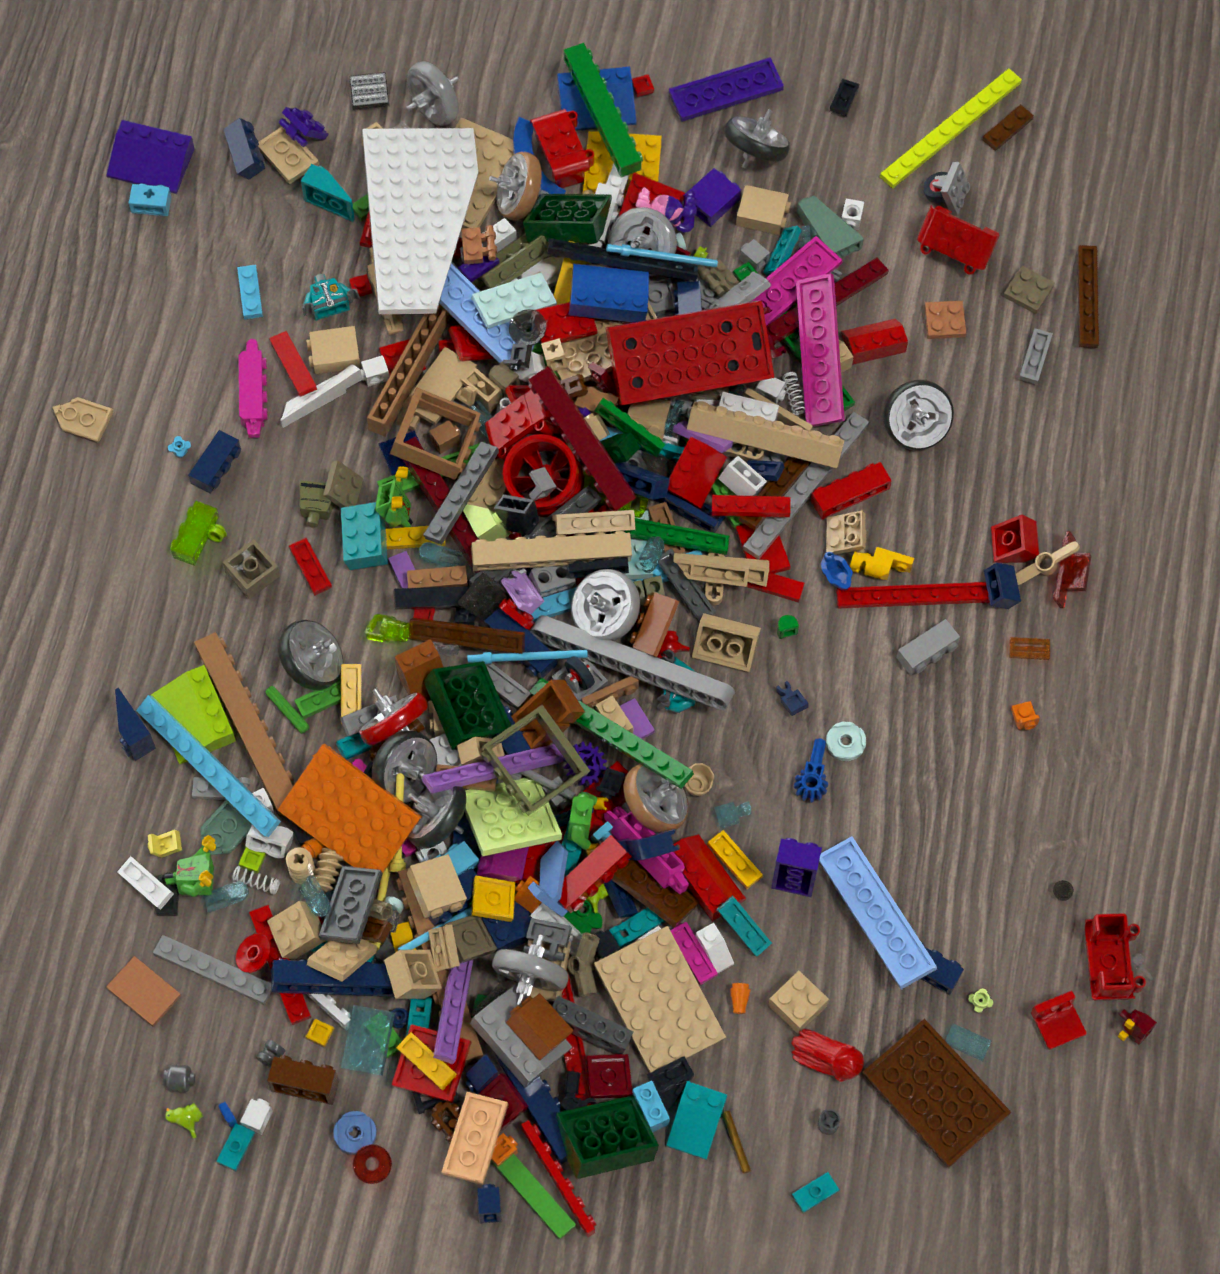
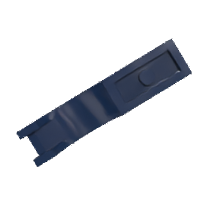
[617,829,680,860]

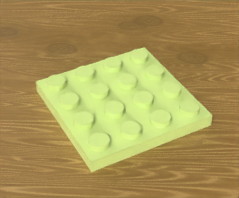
[464,777,562,856]

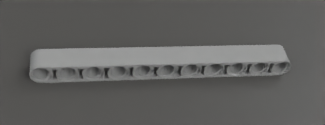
[530,615,735,710]

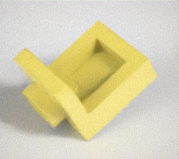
[148,830,182,858]

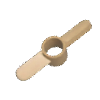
[1016,542,1080,585]

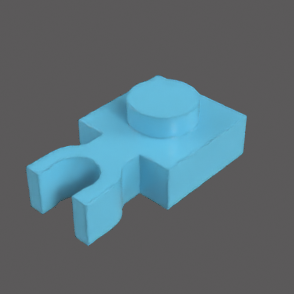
[590,821,613,843]

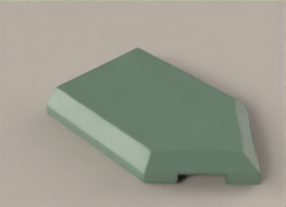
[200,799,252,855]

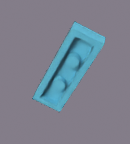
[237,265,263,320]

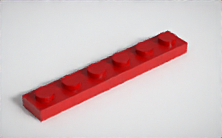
[249,905,311,1025]
[521,1120,596,1238]

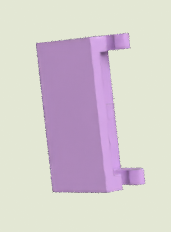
[501,571,544,614]

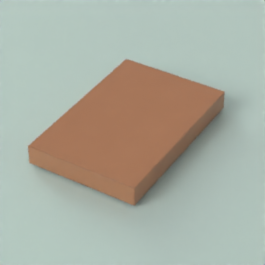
[106,956,181,1027]

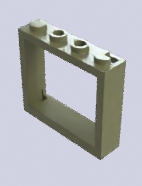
[480,705,590,816]

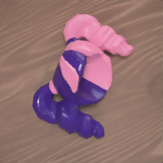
[635,188,697,233]

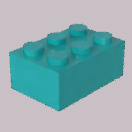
[341,502,388,570]

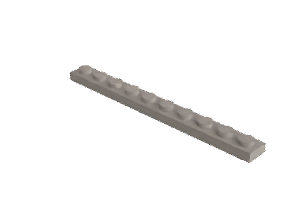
[743,412,869,559]

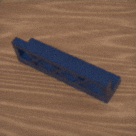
[653,492,726,533]

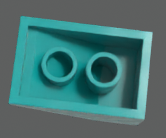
[301,164,355,222]
[666,1081,727,1160]

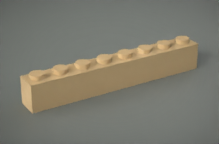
[687,401,845,468]
[471,531,632,571]

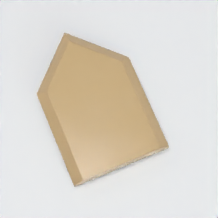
[52,397,113,442]

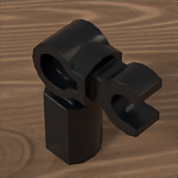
[562,1071,596,1111]

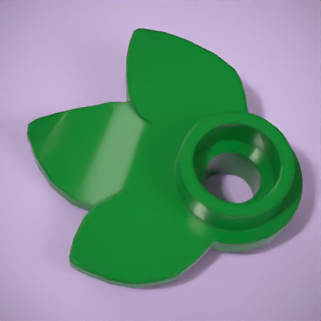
[563,900,603,934]

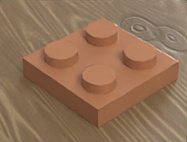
[924,301,966,339]

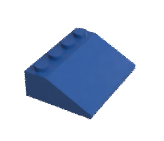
[557,66,637,131]
[569,264,649,322]

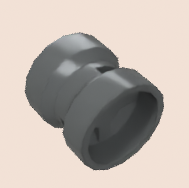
[256,1039,285,1068]
[818,1109,840,1135]

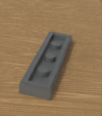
[655,548,716,623]

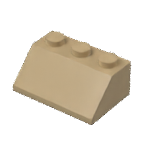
[692,613,761,672]

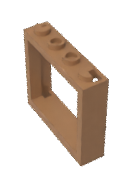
[390,387,481,480]

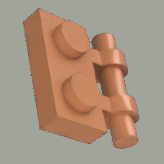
[461,225,497,264]

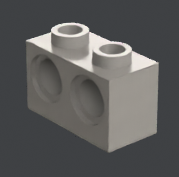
[528,565,576,598]

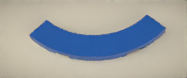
[513,117,566,197]

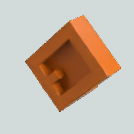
[1011,701,1040,730]
[491,1133,518,1167]

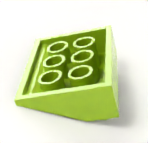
[151,665,236,765]

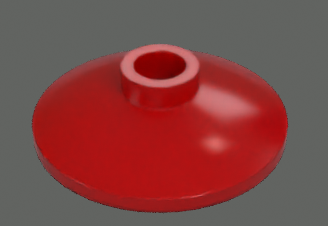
[236,933,271,973]

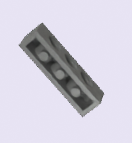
[552,995,634,1054]

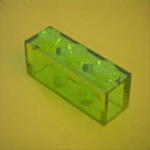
[170,501,219,566]

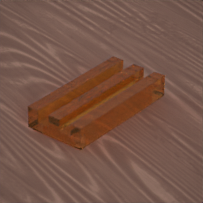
[1009,637,1050,660]

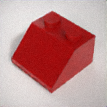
[991,514,1039,563]

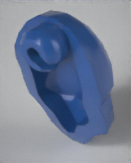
[821,552,853,590]

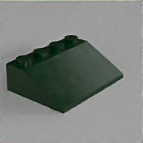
[523,194,612,244]
[424,661,511,751]
[556,1095,659,1179]

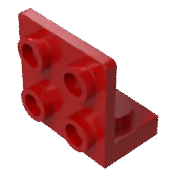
[1031,991,1087,1050]

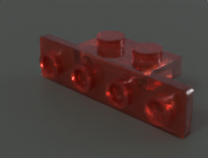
[1053,531,1092,608]

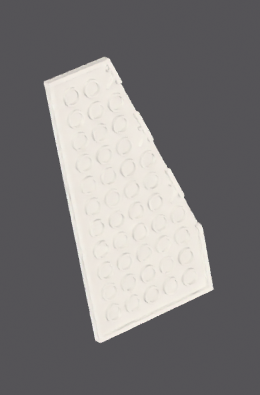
[362,128,478,314]

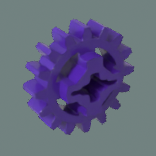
[563,742,607,787]

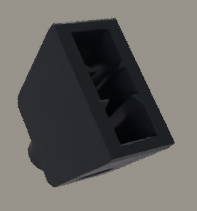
[494,494,539,537]

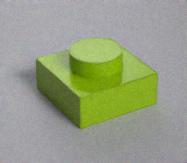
[238,847,266,874]

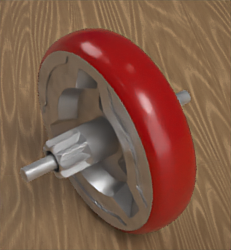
[360,688,428,745]

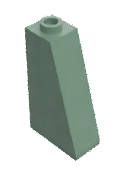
[797,196,864,258]

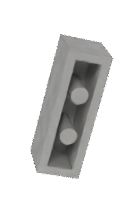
[896,619,960,676]

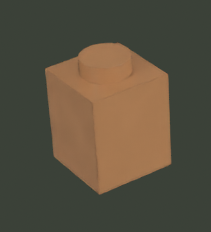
[429,420,461,454]

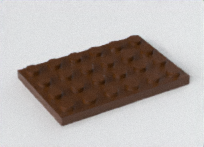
[862,1018,1011,1169]

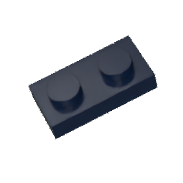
[747,460,785,481]
[604,879,638,918]

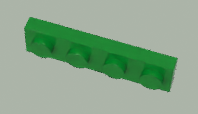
[594,398,666,457]

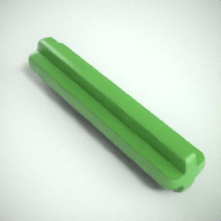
[265,686,309,734]

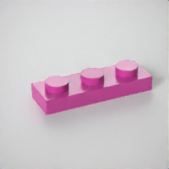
[670,922,718,985]

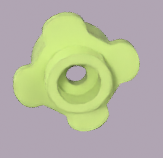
[968,989,993,1013]

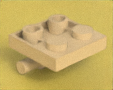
[826,510,866,555]

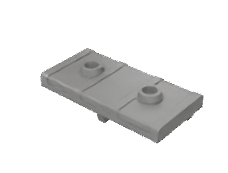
[704,271,771,310]

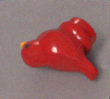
[657,631,690,659]

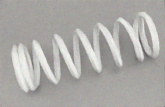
[782,372,805,415]
[232,866,280,895]

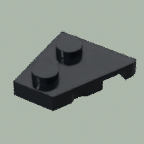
[647,1056,694,1111]

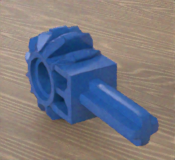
[794,738,828,803]

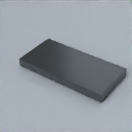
[319,866,383,944]

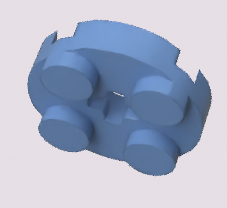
[334,1111,377,1155]

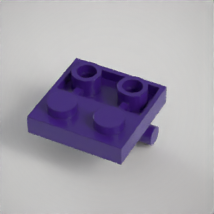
[279,107,329,147]

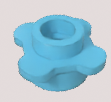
[168,436,191,457]

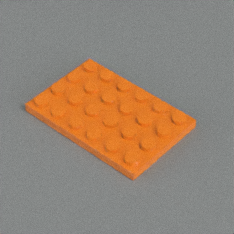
[278,744,422,873]

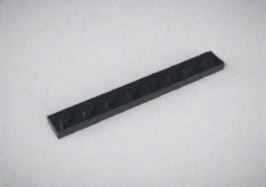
[547,238,698,282]

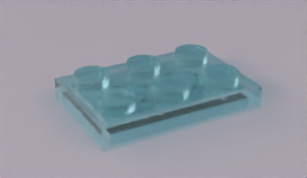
[341,1005,395,1075]

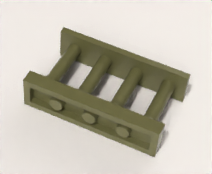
[473,233,548,289]

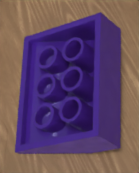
[106,120,195,194]

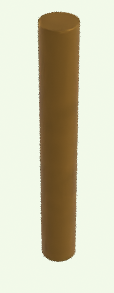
[722,1111,751,1174]

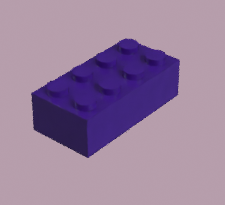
[771,838,822,897]

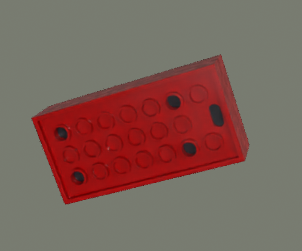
[605,301,775,405]

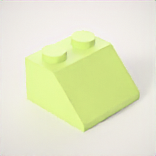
[463,504,512,541]

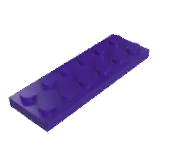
[669,57,784,122]

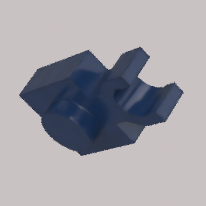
[776,681,808,716]

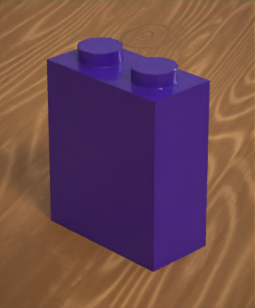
[683,168,741,227]

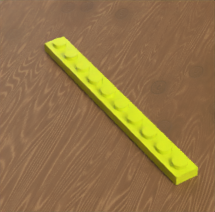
[880,69,1022,189]

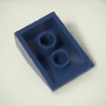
[115,687,156,761]
[481,901,539,952]

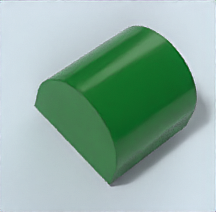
[777,615,799,639]

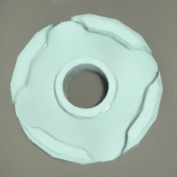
[826,722,866,761]

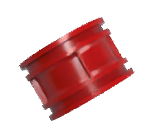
[503,434,584,517]

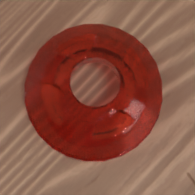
[353,1144,392,1184]

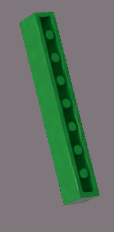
[564,42,643,177]

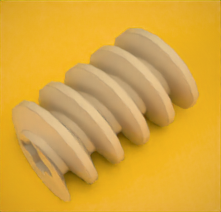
[286,847,315,885]
[309,848,344,894]

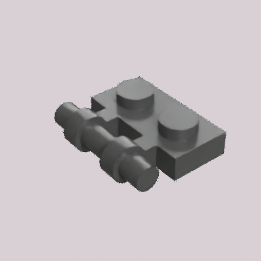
[523,918,572,962]

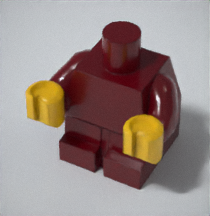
[1118,1009,1157,1045]

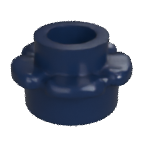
[389,1008,409,1028]

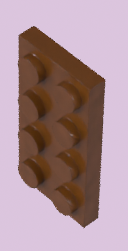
[612,860,700,928]

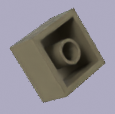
[223,539,280,599]

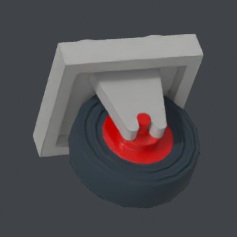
[923,162,970,215]
[552,656,608,701]

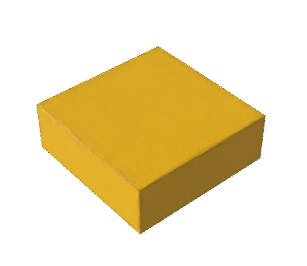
[306,1019,334,1047]

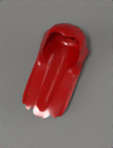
[791,1029,864,1082]

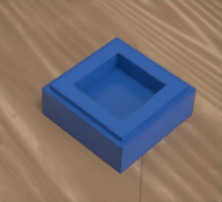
[219,1101,238,1128]

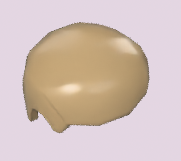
[684,763,714,796]

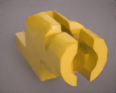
[850,547,914,580]

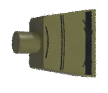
[300,480,335,527]

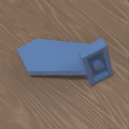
[528,841,568,917]

